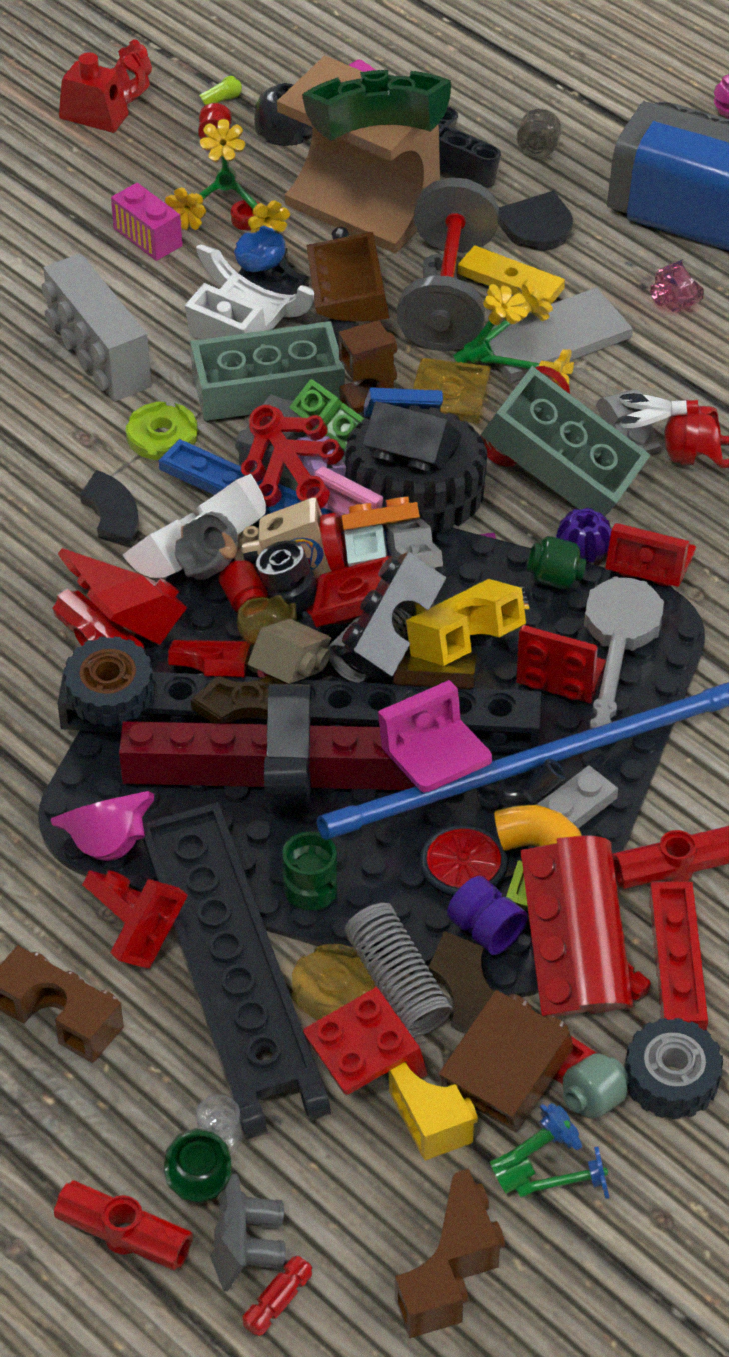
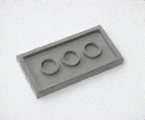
[490,287,633,383]

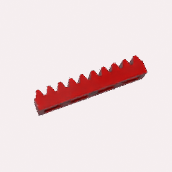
[649,882,708,1030]

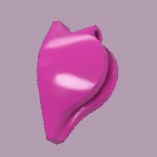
[51,791,154,861]

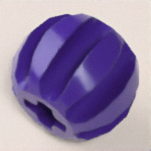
[556,507,611,563]

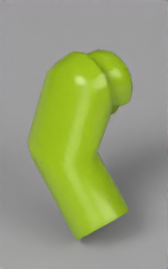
[199,76,242,105]

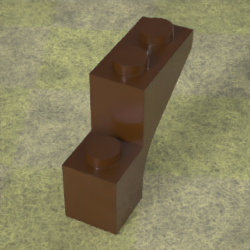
[395,1168,505,1338]

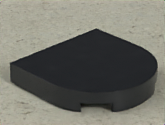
[498,190,573,251]

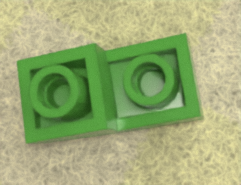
[289,379,364,451]

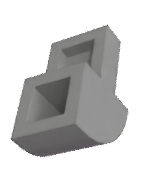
[596,389,661,455]
[385,519,443,569]

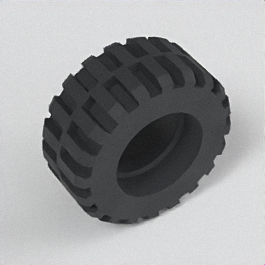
[345,406,487,534]

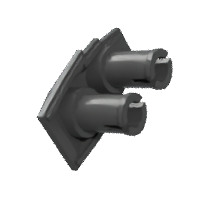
[210,1174,286,1292]

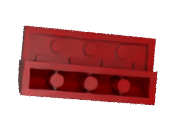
[521,836,633,1017]

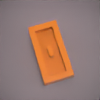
[341,497,420,531]

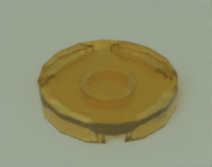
[292,944,376,1019]

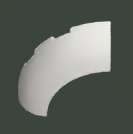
[123,474,266,578]

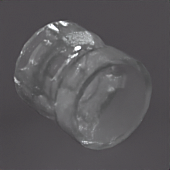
[196,1095,242,1154]

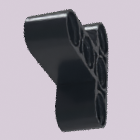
[438,106,501,188]
[264,684,311,809]

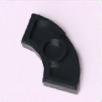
[80,470,139,548]

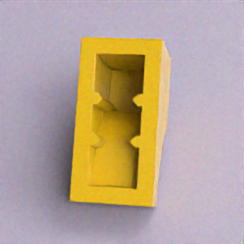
[389,1062,478,1161]

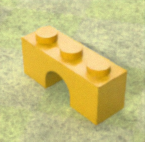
[406,579,526,666]

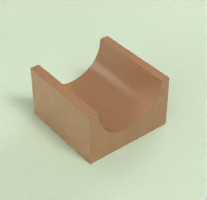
[277,55,440,254]

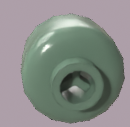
[563,1053,628,1119]

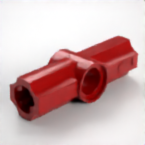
[52,589,146,653]
[612,826,729,889]
[54,1180,193,1271]

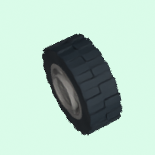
[624,1018,723,1119]

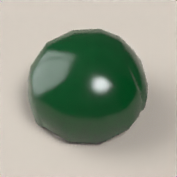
[164,1128,232,1203]

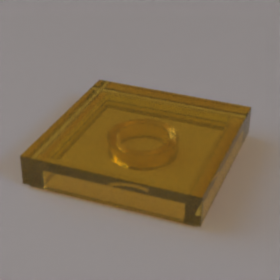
[413,358,491,424]

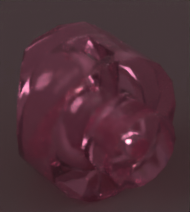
[650,259,704,312]

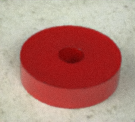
[320,512,349,571]

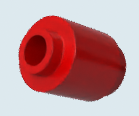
[219,560,268,617]

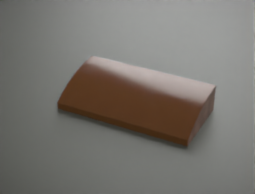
[306,232,390,321]

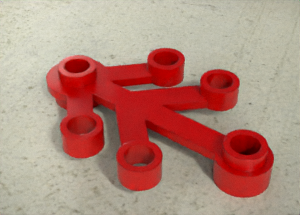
[241,405,344,509]

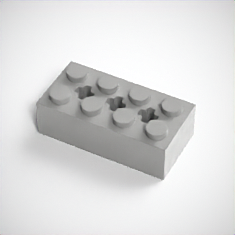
[42,253,152,402]

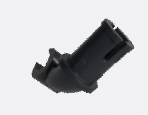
[477,758,566,808]

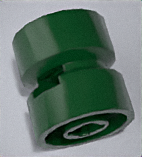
[282,832,338,911]

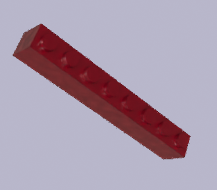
[119,721,416,790]

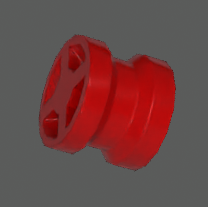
[198,103,232,139]

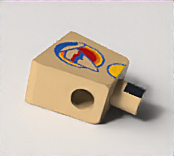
[242,497,331,578]

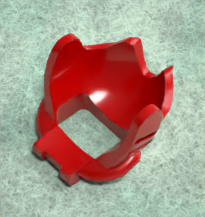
[112,39,152,105]

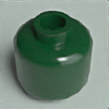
[527,536,586,590]

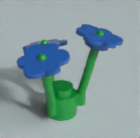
[490,1103,610,1199]

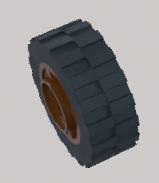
[63,636,154,726]

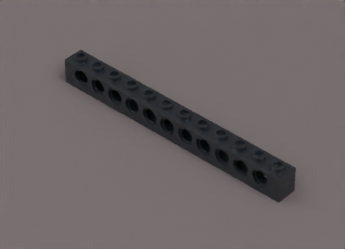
[57,667,541,753]

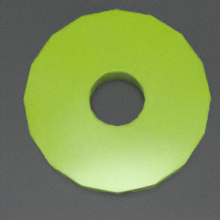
[125,401,198,460]

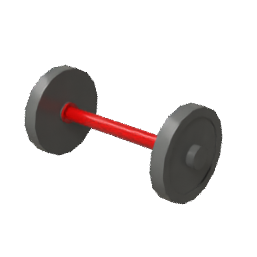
[397,178,499,351]

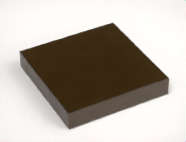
[393,650,477,689]

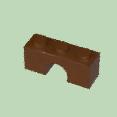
[338,320,397,413]
[0,945,124,1063]

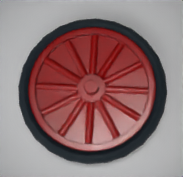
[420,825,508,896]

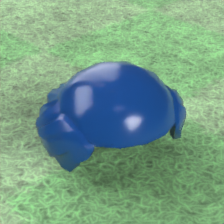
[234,226,286,272]

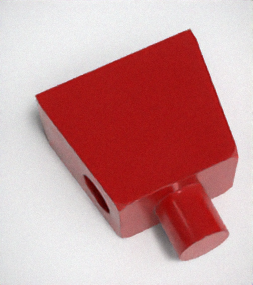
[59,52,128,133]

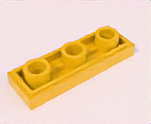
[457,245,565,304]

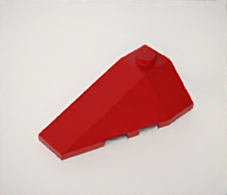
[58,548,187,645]

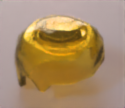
[237,595,297,645]

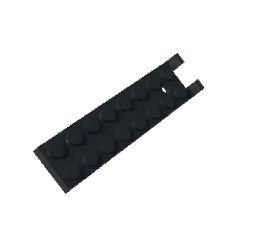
[142,802,331,1140]

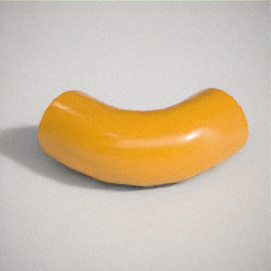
[494,805,582,851]

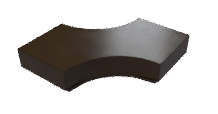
[190,675,289,724]
[428,931,494,1033]

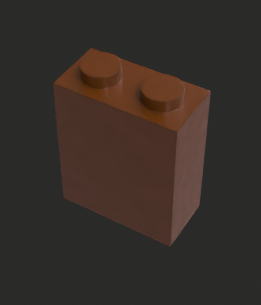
[438,990,573,1133]

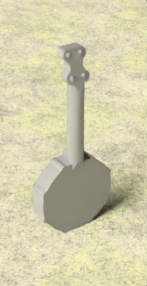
[584,577,664,729]

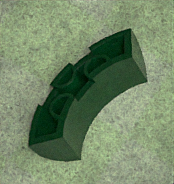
[302,70,451,141]

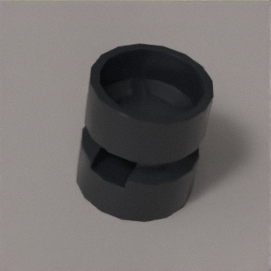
[256,540,318,614]

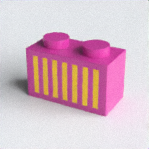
[111,183,182,261]

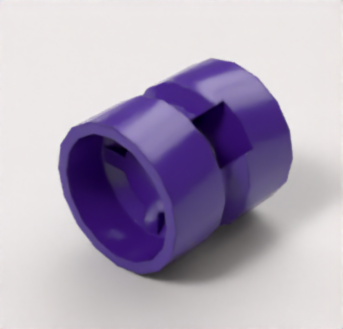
[447,876,528,955]

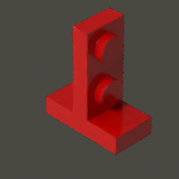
[82,870,188,969]

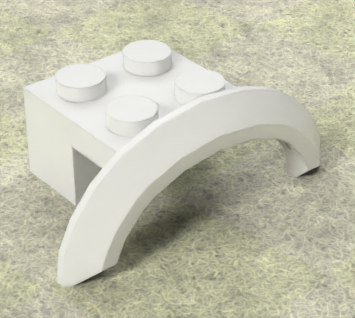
[185,245,314,340]

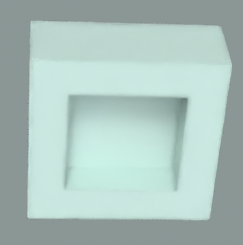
[345,524,387,566]

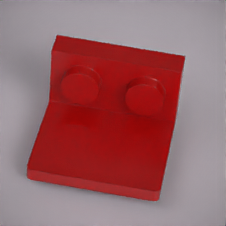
[605,523,696,587]
[516,625,606,704]
[303,986,428,1095]

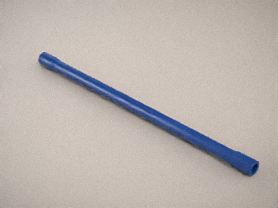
[317,682,729,840]

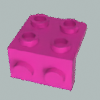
[378,680,492,792]

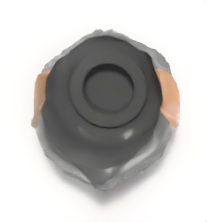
[174,511,238,580]

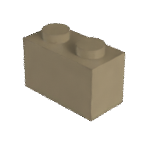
[248,619,331,684]

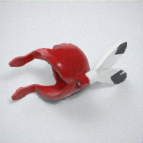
[620,393,729,468]

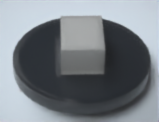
[331,227,348,239]

